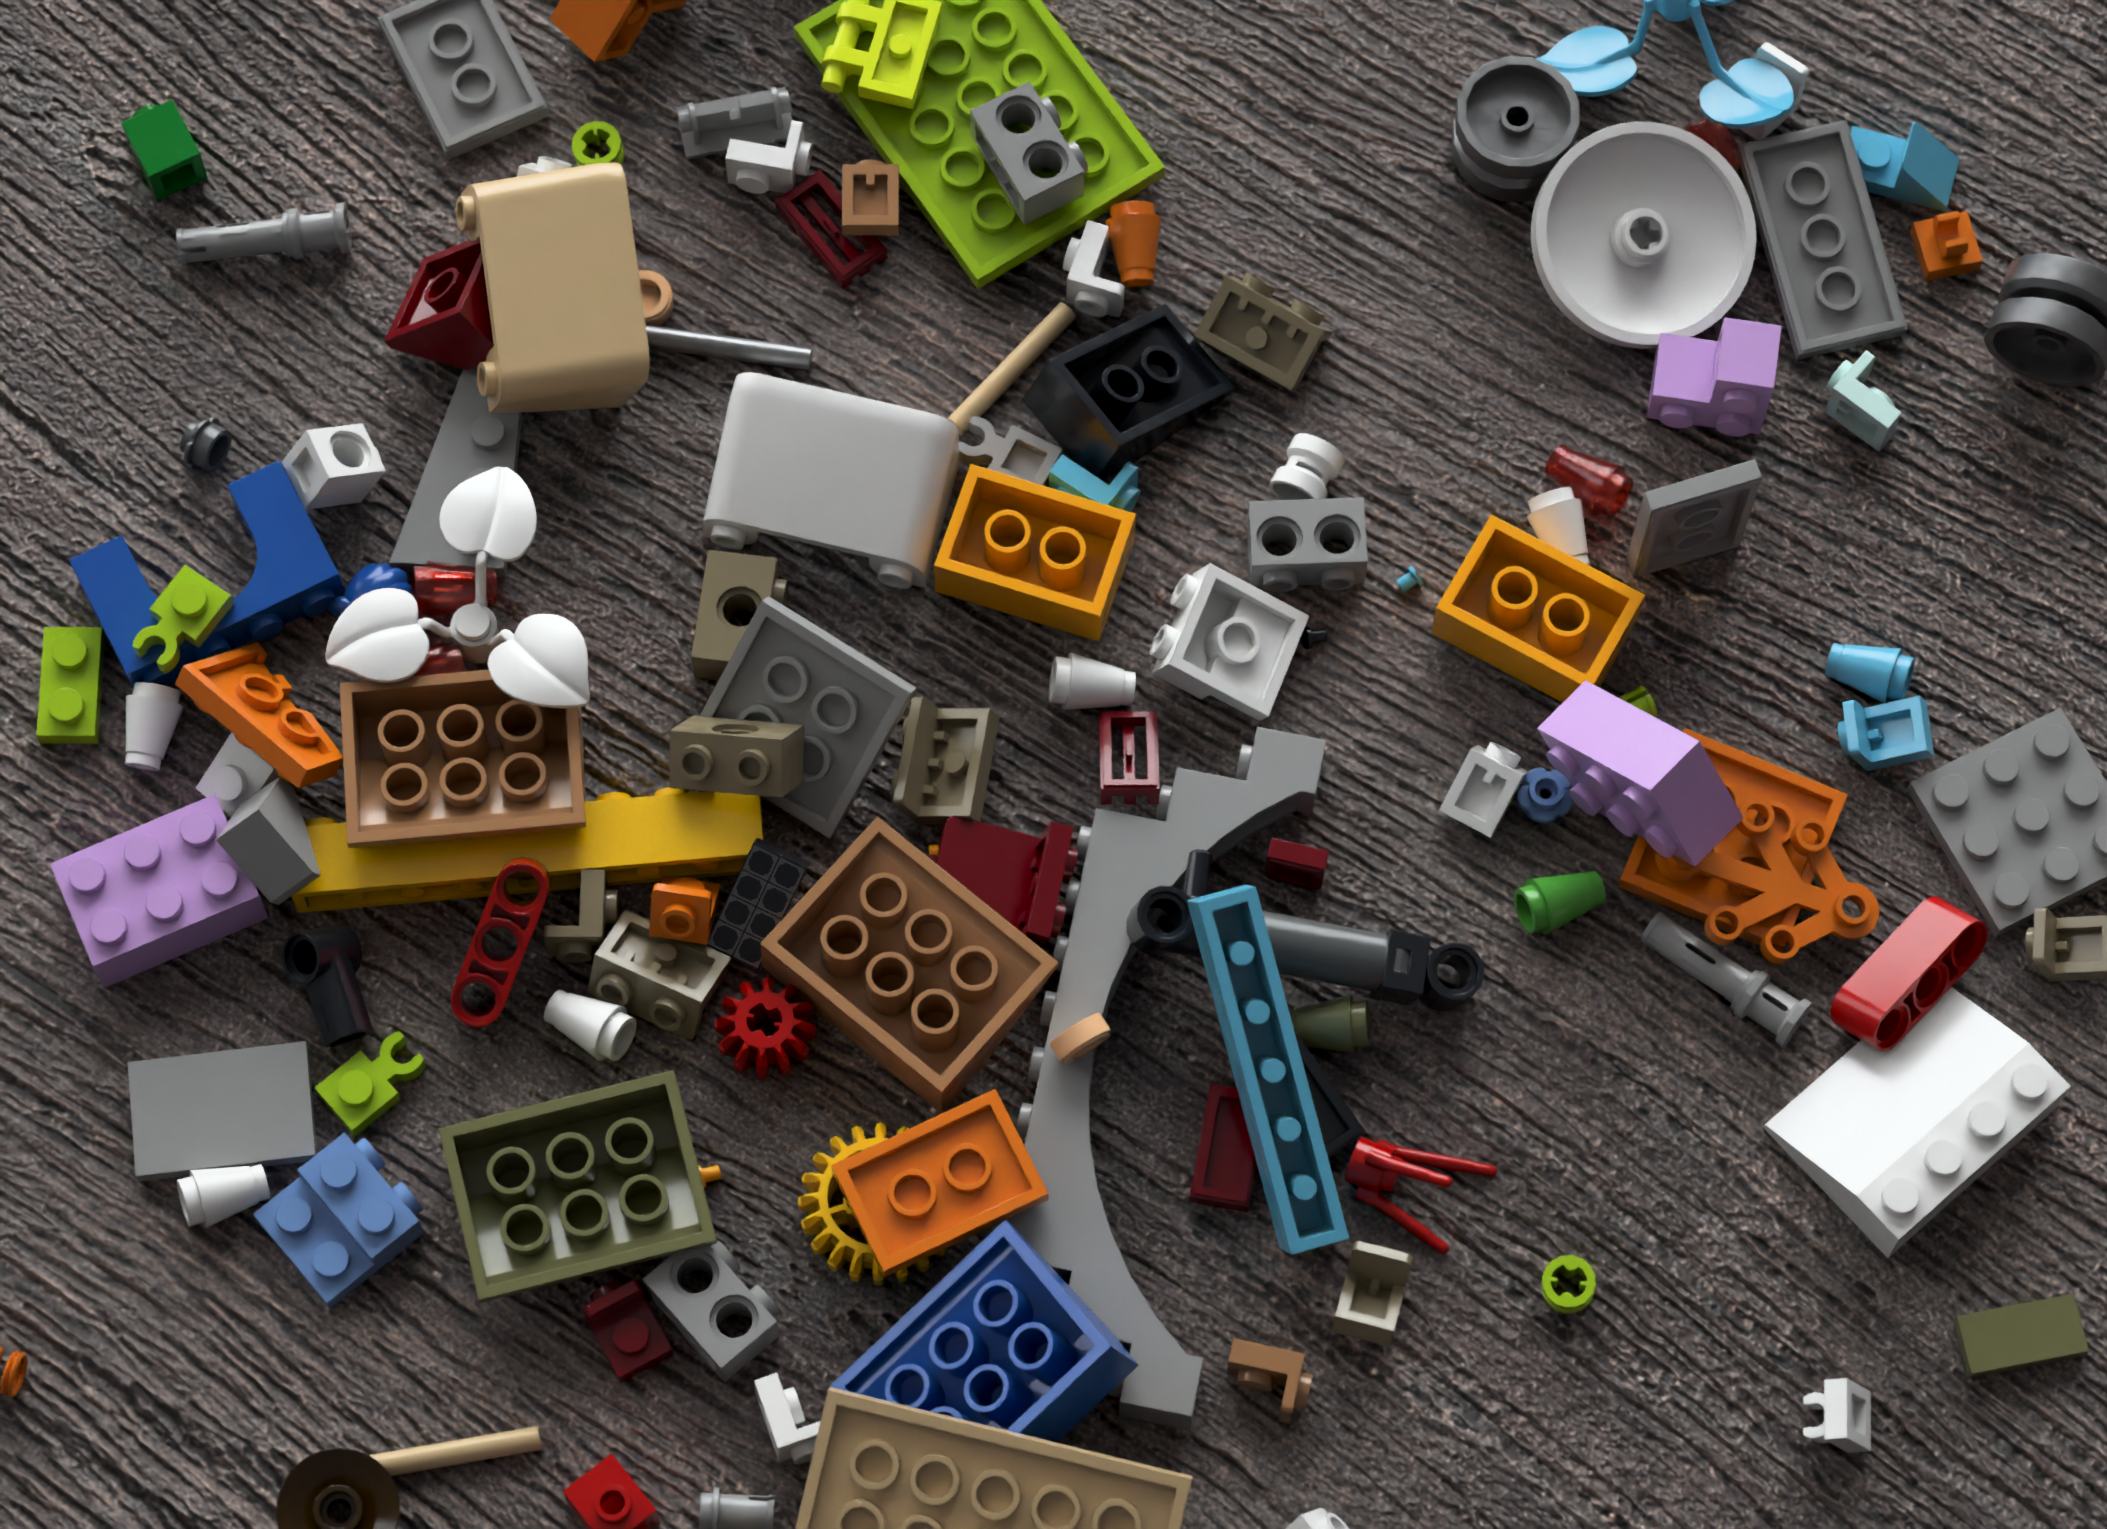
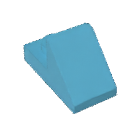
[1850,122,1959,212]

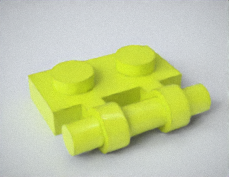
[821,0,942,110]

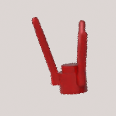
[1344,1137,1497,1254]

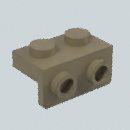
[891,697,1000,825]

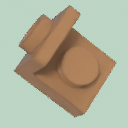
[842,159,899,235]
[1226,1338,1313,1424]

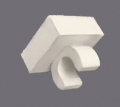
[1803,1378,1871,1453]

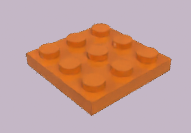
[1617,728,1848,953]

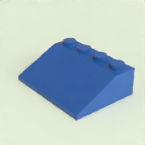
[829,1220,1139,1443]

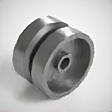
[1452,56,1580,201]
[1984,253,2107,387]

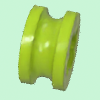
[571,121,625,166]
[1541,1255,1596,1314]

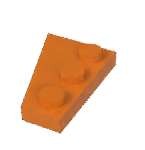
[175,642,343,789]

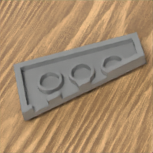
[389,367,522,577]

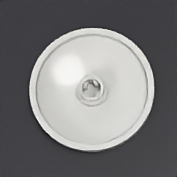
[1531,122,1756,349]

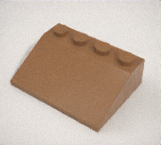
[340,670,586,848]
[760,816,1058,1114]

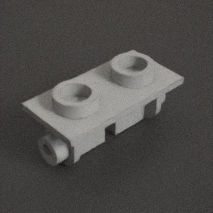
[676,87,792,159]

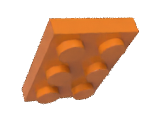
[831,1089,1049,1278]

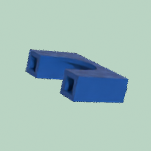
[69,460,344,689]

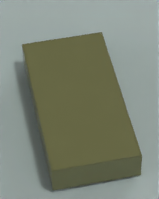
[1953,1293,2089,1379]

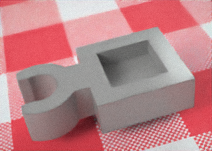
[959,416,1063,487]

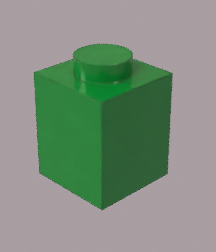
[121,99,208,201]

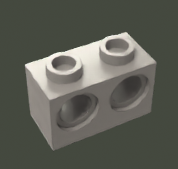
[970,82,1088,225]
[1246,497,1368,593]
[643,1240,780,1383]

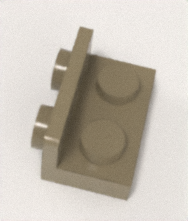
[1194,272,1333,391]
[587,909,731,1040]

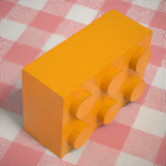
[934,464,1136,642]
[1431,514,1645,703]

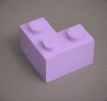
[1647,317,1782,437]

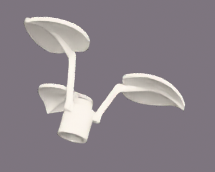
[325,467,590,708]

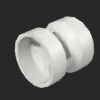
[1269,433,1345,500]

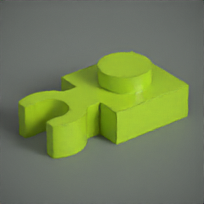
[132,565,234,674]
[314,1031,426,1137]

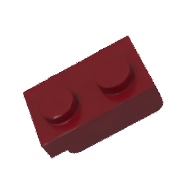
[935,815,1078,948]

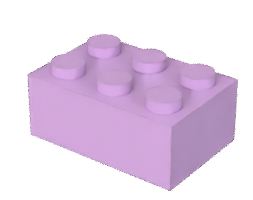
[1537,680,1744,867]
[50,794,269,988]

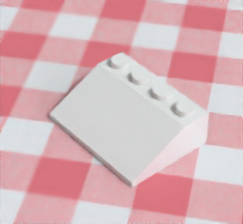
[1763,987,2071,1258]

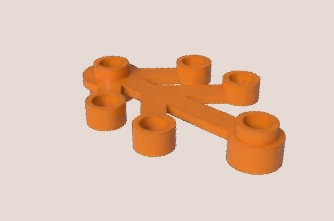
[1655,798,1879,964]

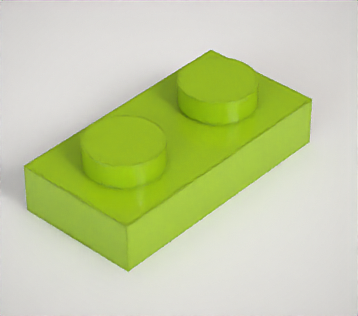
[36,627,106,744]

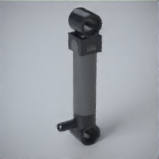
[1126,849,1484,1011]

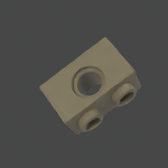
[691,550,788,681]
[669,716,804,798]

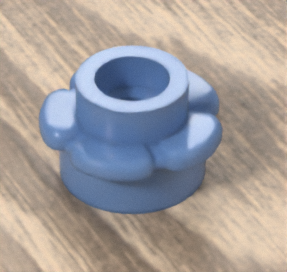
[1516,767,1574,823]

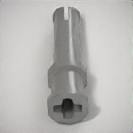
[176,202,352,265]
[1640,911,1813,1047]

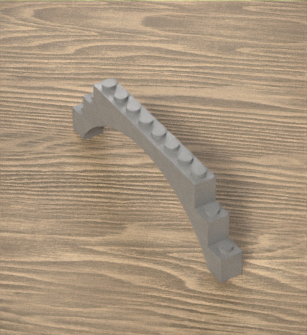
[995,727,1326,1430]

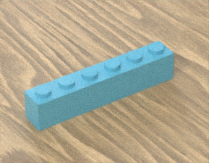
[1187,885,1349,1255]

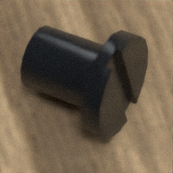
[1301,626,1327,649]

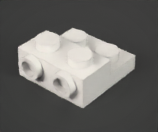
[1149,563,1309,721]

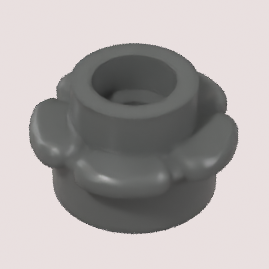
[180,417,232,472]

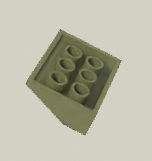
[438,1070,717,1303]

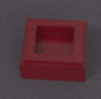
[1265,838,1329,890]

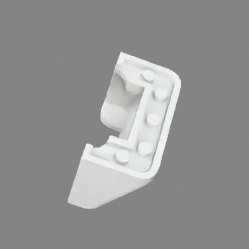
[702,372,960,589]

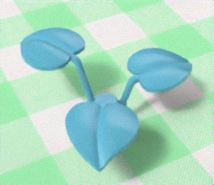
[1537,0,1794,129]

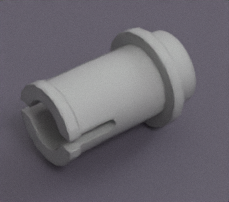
[699,1487,775,1529]

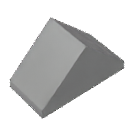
[216,776,321,905]

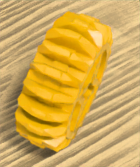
[798,1122,947,1286]

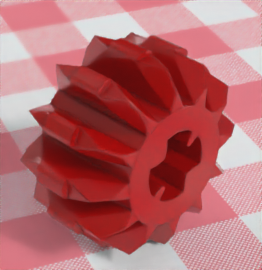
[715,976,816,1081]

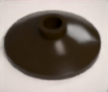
[276,1448,400,1529]

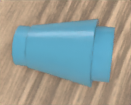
[1825,643,1915,703]

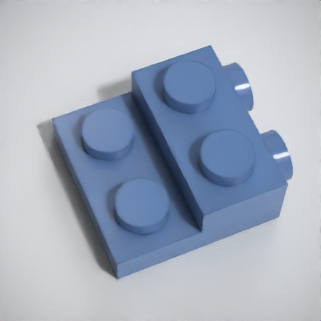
[253,1132,424,1309]

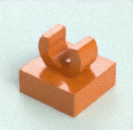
[1910,211,1983,282]

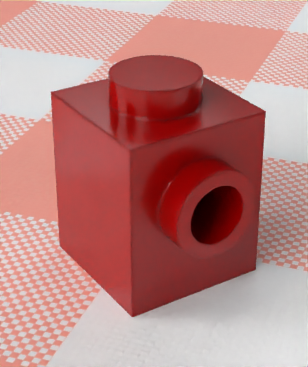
[563,1453,660,1529]

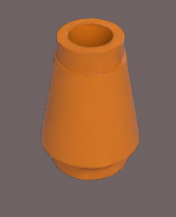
[1105,201,1161,288]

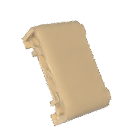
[456,163,650,414]

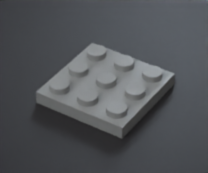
[700,596,917,839]
[1907,707,2107,938]

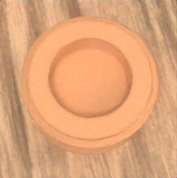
[639,270,673,326]
[1049,1012,1112,1064]

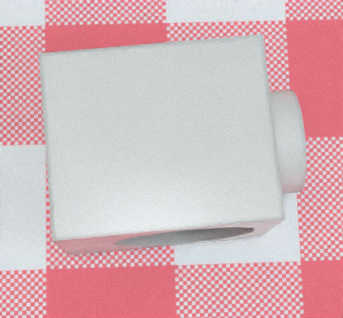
[282,423,386,510]

